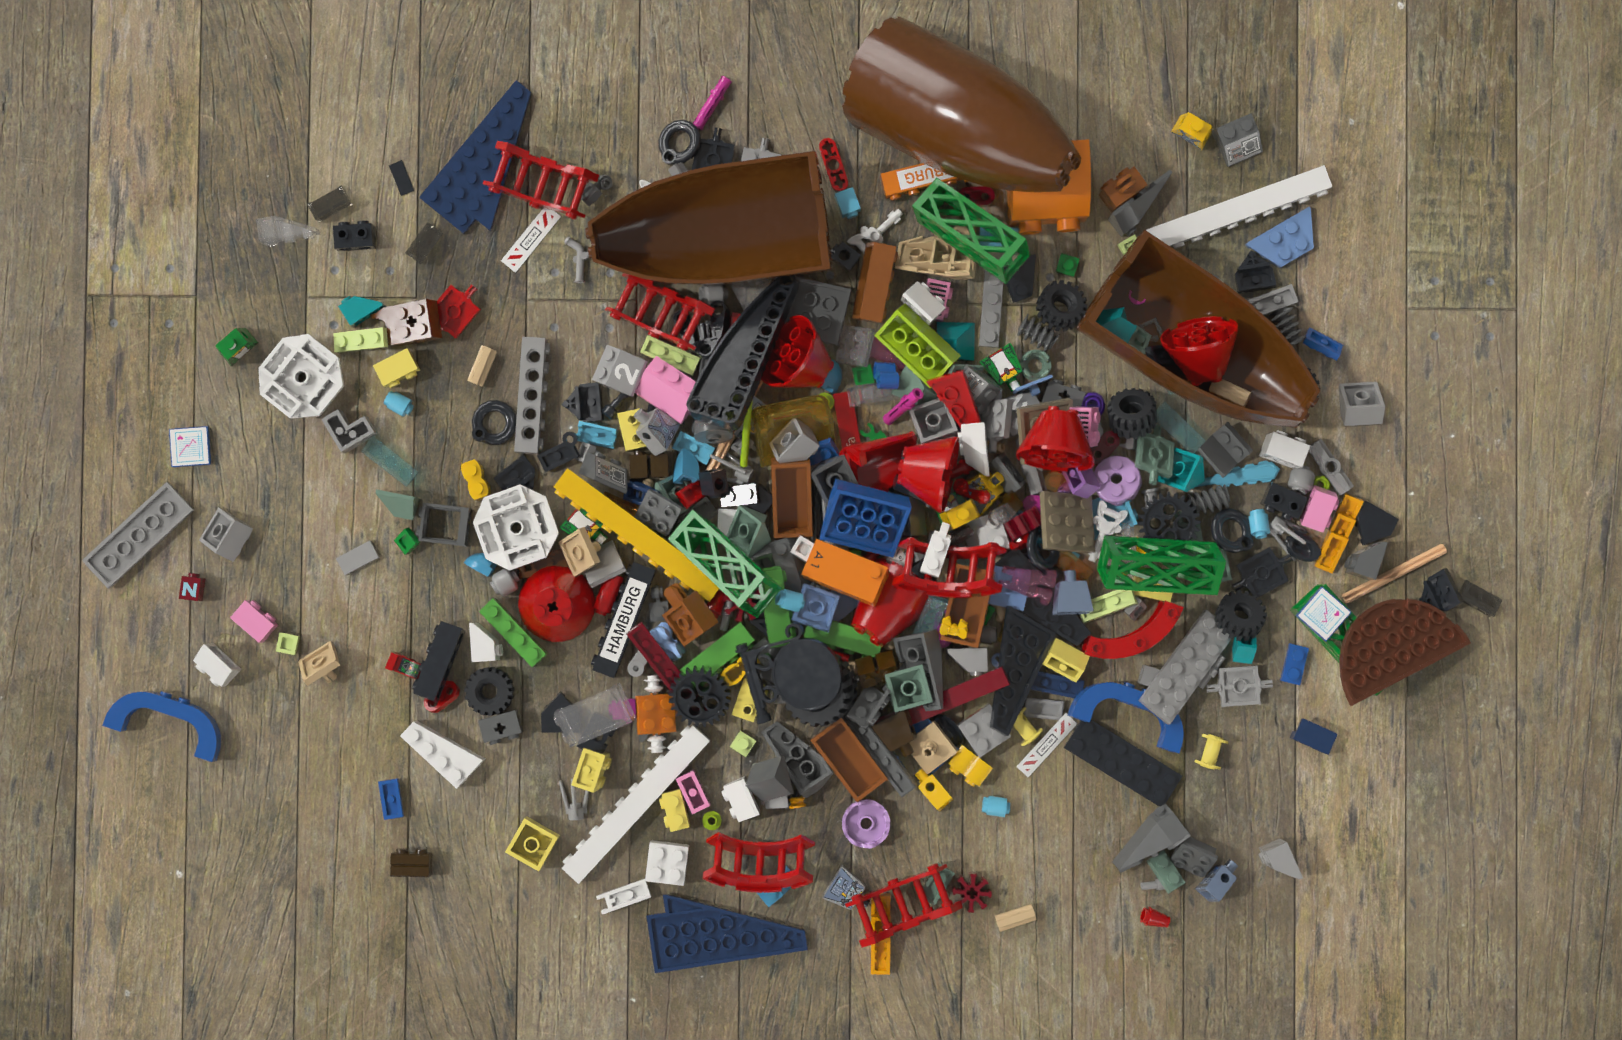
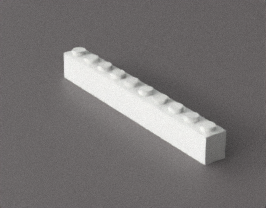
[1146,165,1332,249]
[562,725,710,884]

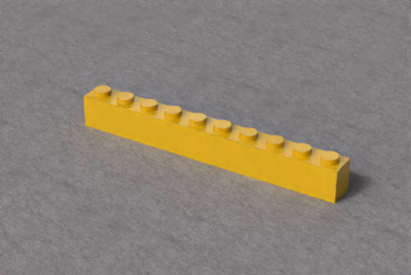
[553,468,719,602]

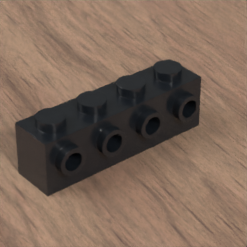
[412,621,466,703]

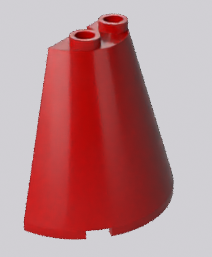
[839,431,917,492]
[851,558,937,647]

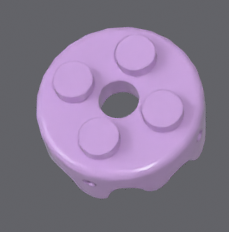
[1094,456,1142,506]
[842,799,890,849]

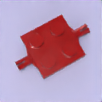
[437,284,481,339]

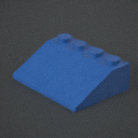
[820,479,912,558]

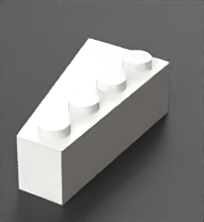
[400,721,486,789]

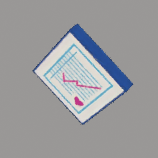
[169,426,211,467]
[1296,586,1351,641]

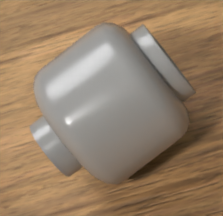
[699,284,728,306]
[1288,465,1315,495]
[490,568,520,597]

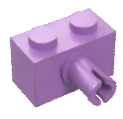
[1056,468,1101,499]

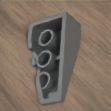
[1108,170,1172,237]
[769,537,811,614]
[893,629,943,711]
[762,721,833,798]
[1112,804,1191,873]

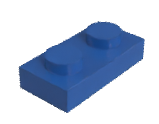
[1303,327,1343,361]
[809,438,840,466]
[1280,643,1309,685]
[378,778,404,820]

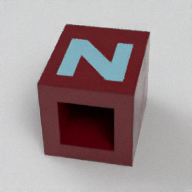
[179,573,206,601]

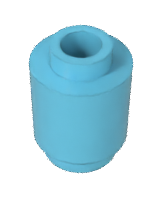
[384,391,414,417]
[1248,509,1270,539]
[775,589,805,612]
[982,796,1010,817]

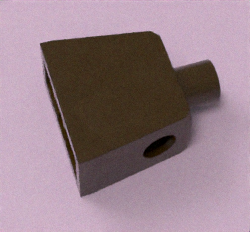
[872,709,917,757]

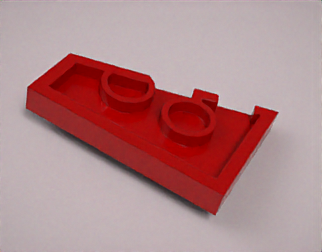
[926,369,981,428]

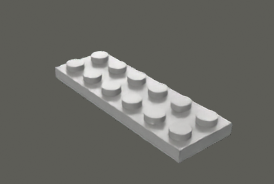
[82,482,194,589]
[1138,610,1231,725]

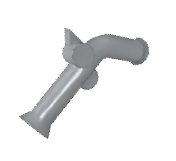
[564,237,589,283]

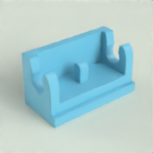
[576,421,618,449]

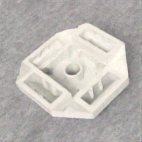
[259,334,344,419]
[473,485,559,570]

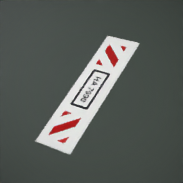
[501,208,561,273]
[1016,713,1077,777]

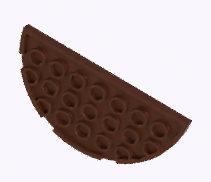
[1339,599,1471,707]

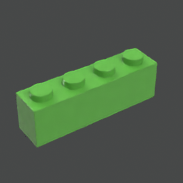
[762,566,796,648]
[479,598,548,667]
[803,620,881,660]
[680,622,755,687]

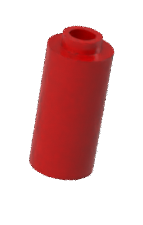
[593,575,624,616]

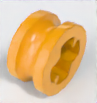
[788,796,806,809]

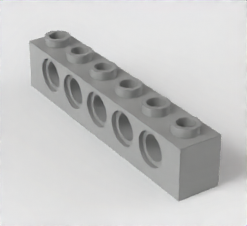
[514,337,550,454]

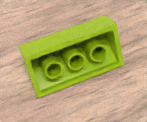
[874,303,961,388]

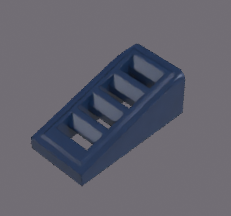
[623,479,660,505]

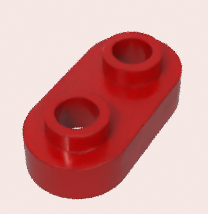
[424,681,460,713]

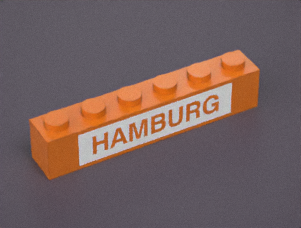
[880,163,969,201]

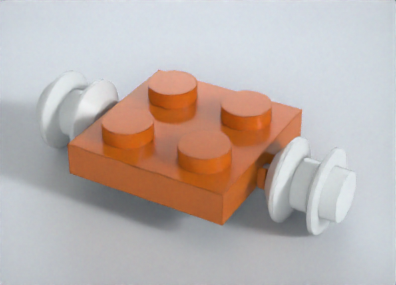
[635,675,676,753]

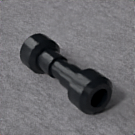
[602,392,629,420]

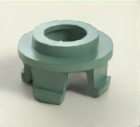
[1020,350,1051,381]

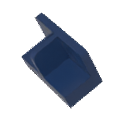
[1290,718,1337,755]

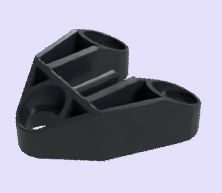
[673,300,730,360]

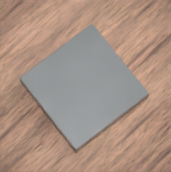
[584,540,626,588]

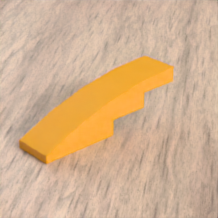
[1314,493,1364,574]
[871,893,891,975]

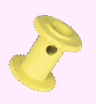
[1014,707,1043,746]
[1195,734,1228,770]

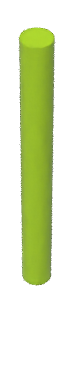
[740,400,753,467]

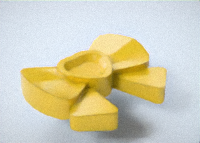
[940,616,968,639]

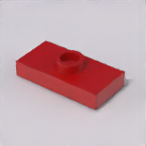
[675,479,707,509]

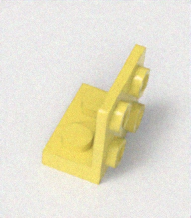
[571,748,612,793]

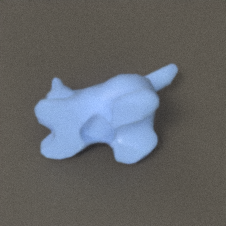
[650,622,686,661]

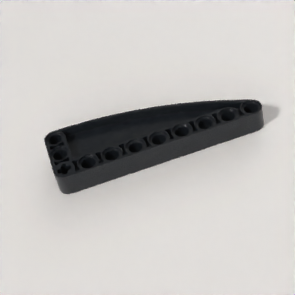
[686,275,799,431]

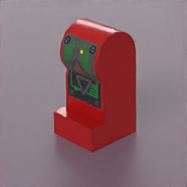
[385,652,421,679]

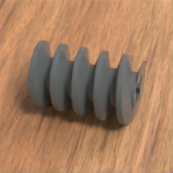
[1268,307,1305,346]
[1017,314,1060,352]
[1187,484,1230,517]

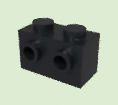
[333,220,376,251]
[1260,482,1308,521]

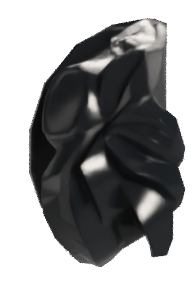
[1284,528,1321,562]
[932,713,963,746]

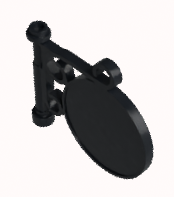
[735,622,843,724]

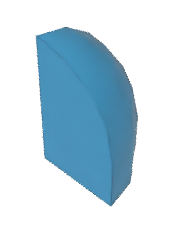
[821,359,842,394]
[673,448,699,484]
[464,553,497,577]

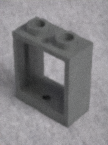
[416,503,472,547]

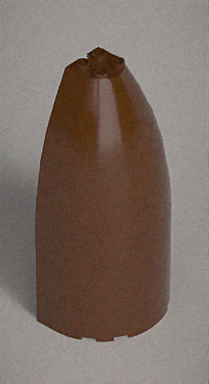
[842,16,1081,192]
[585,151,832,285]
[1077,229,1320,428]

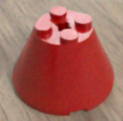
[761,315,834,388]
[1160,316,1239,386]
[1016,406,1095,472]
[897,436,959,513]
[518,565,595,642]

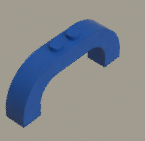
[1067,682,1184,753]
[102,691,221,762]

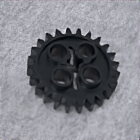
[1138,491,1201,552]
[668,665,731,727]

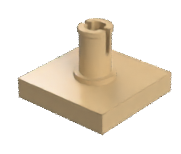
[558,527,601,576]
[298,641,340,686]
[910,720,958,774]

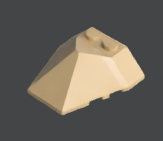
[895,226,977,280]

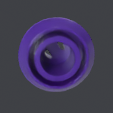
[1081,392,1105,416]

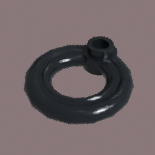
[658,119,701,166]
[472,400,517,445]
[1211,508,1254,553]
[1026,525,1060,571]

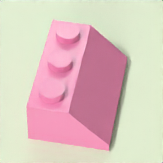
[635,356,696,424]

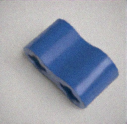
[873,362,899,390]

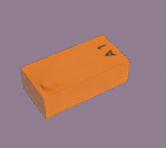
[801,539,890,607]

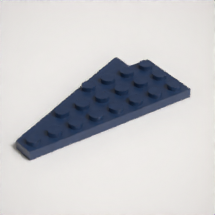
[419,80,532,234]
[646,894,808,973]

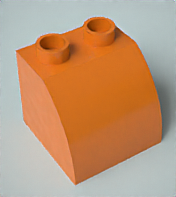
[1007,139,1091,235]

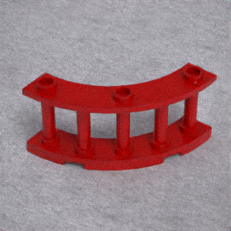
[482,141,599,220]
[605,273,715,351]
[892,538,1007,598]
[1080,601,1184,659]
[703,832,815,893]
[845,863,963,948]

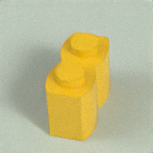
[461,459,491,501]
[721,657,760,686]
[948,744,993,787]

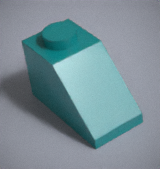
[338,296,386,328]
[1232,636,1257,664]

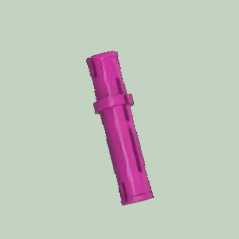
[693,76,732,131]
[883,388,923,425]

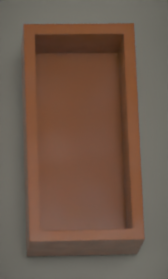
[851,242,898,323]
[771,457,813,538]
[940,564,996,648]
[810,717,888,802]

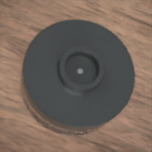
[694,419,733,444]

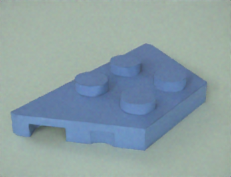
[1245,206,1314,268]

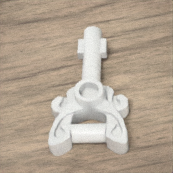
[847,209,903,253]
[1088,500,1128,563]

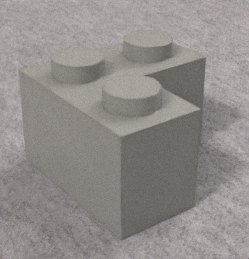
[322,409,378,454]

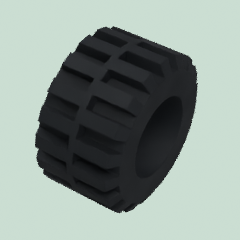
[1108,388,1157,439]

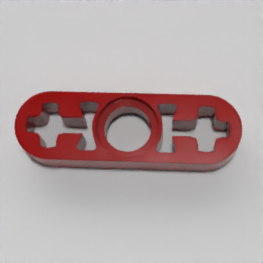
[819,138,848,192]

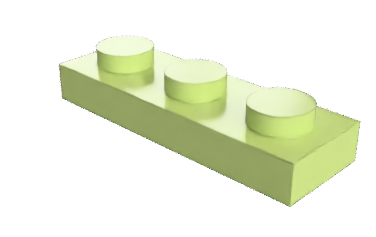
[333,327,388,353]
[640,335,700,376]
[1080,590,1138,624]

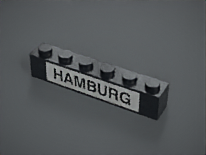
[591,562,656,678]

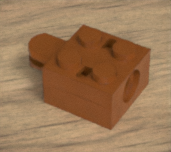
[1099,166,1148,213]
[662,583,718,646]

